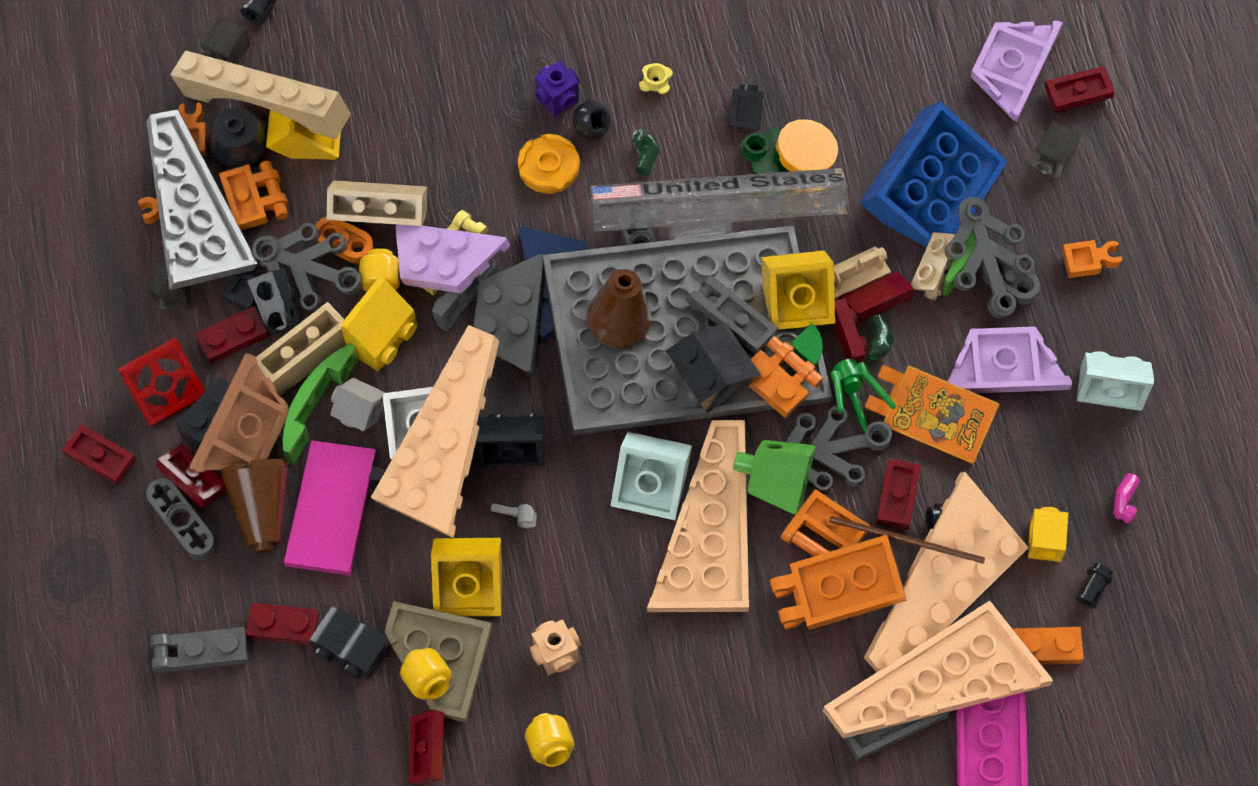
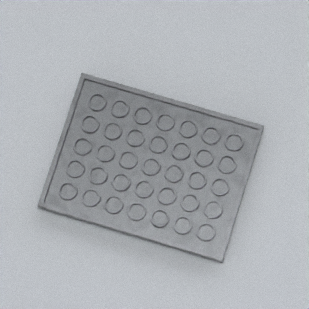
[542,226,832,435]

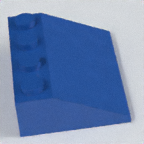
[859,101,1008,248]

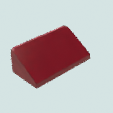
[841,271,914,323]

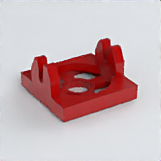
[117,338,205,426]

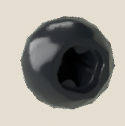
[572,100,612,140]

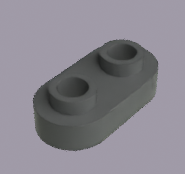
[980,259,1040,305]

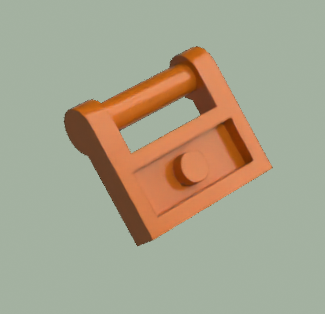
[781,489,870,557]

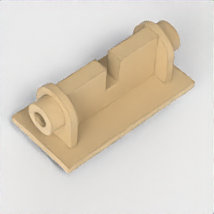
[911,232,959,300]
[834,246,891,299]

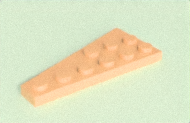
[371,325,499,538]
[647,420,749,612]
[864,472,1028,673]
[823,601,1053,739]

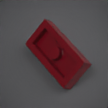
[1044,66,1115,113]
[833,298,868,364]
[195,306,269,365]
[62,424,137,486]
[156,444,227,508]
[876,458,921,530]
[246,602,320,646]
[408,709,444,786]

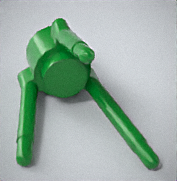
[830,359,896,434]

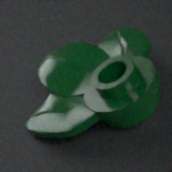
[740,129,789,182]

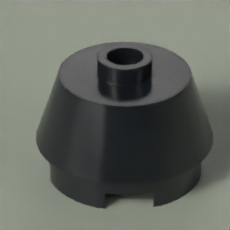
[208,108,269,169]

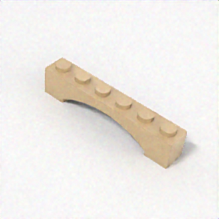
[170,51,351,139]

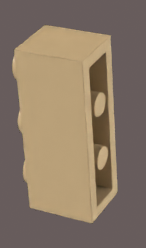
[326,180,427,226]
[256,302,346,397]

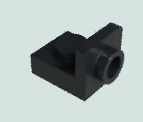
[729,84,764,130]

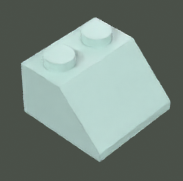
[1077,351,1154,411]
[611,432,692,520]

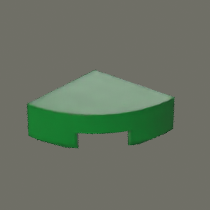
[790,323,823,367]

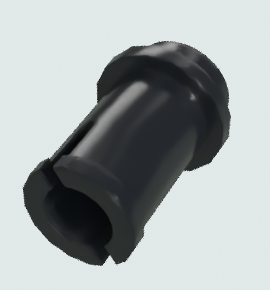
[1076,563,1113,609]

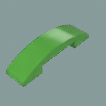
[283,344,359,465]

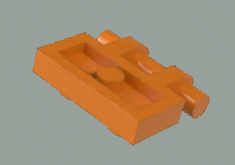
[219,161,289,231]
[749,336,824,418]

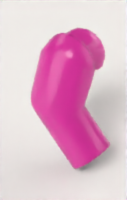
[1113,473,1140,524]

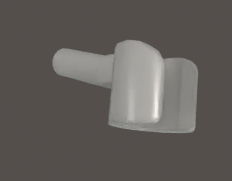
[491,503,537,528]

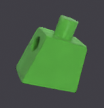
[733,440,816,514]

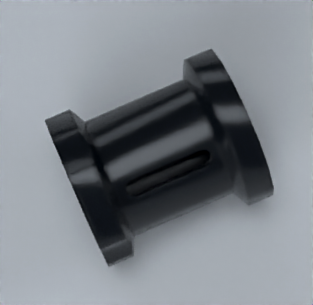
[240,0,277,24]

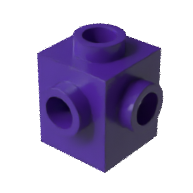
[534,61,580,117]

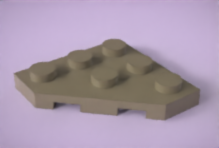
[384,601,492,723]

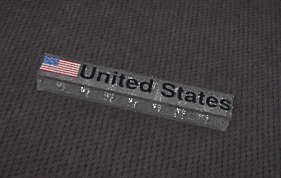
[590,168,848,232]

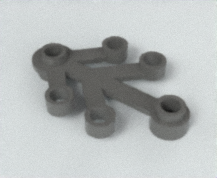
[944,197,1034,319]
[252,223,363,312]
[786,406,892,494]

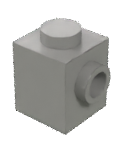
[330,378,385,431]

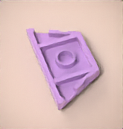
[971,21,1063,121]
[396,224,510,293]
[947,327,1072,393]

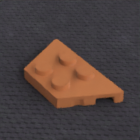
[189,353,290,472]

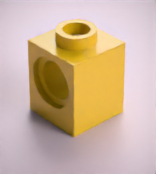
[1027,507,1068,562]

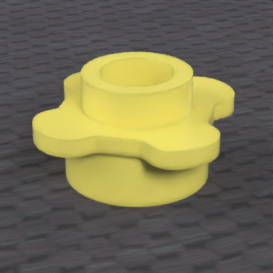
[639,63,672,95]

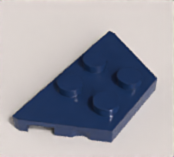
[518,227,588,341]

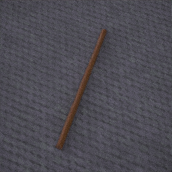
[829,516,985,564]

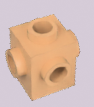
[529,619,581,676]

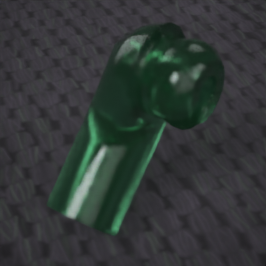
[632,129,659,176]
[867,313,894,360]

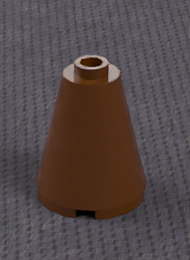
[587,269,652,348]
[221,459,289,553]

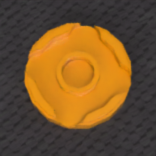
[775,119,838,177]
[518,134,580,194]

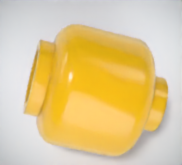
[359,249,400,292]
[400,648,452,700]
[525,713,575,767]

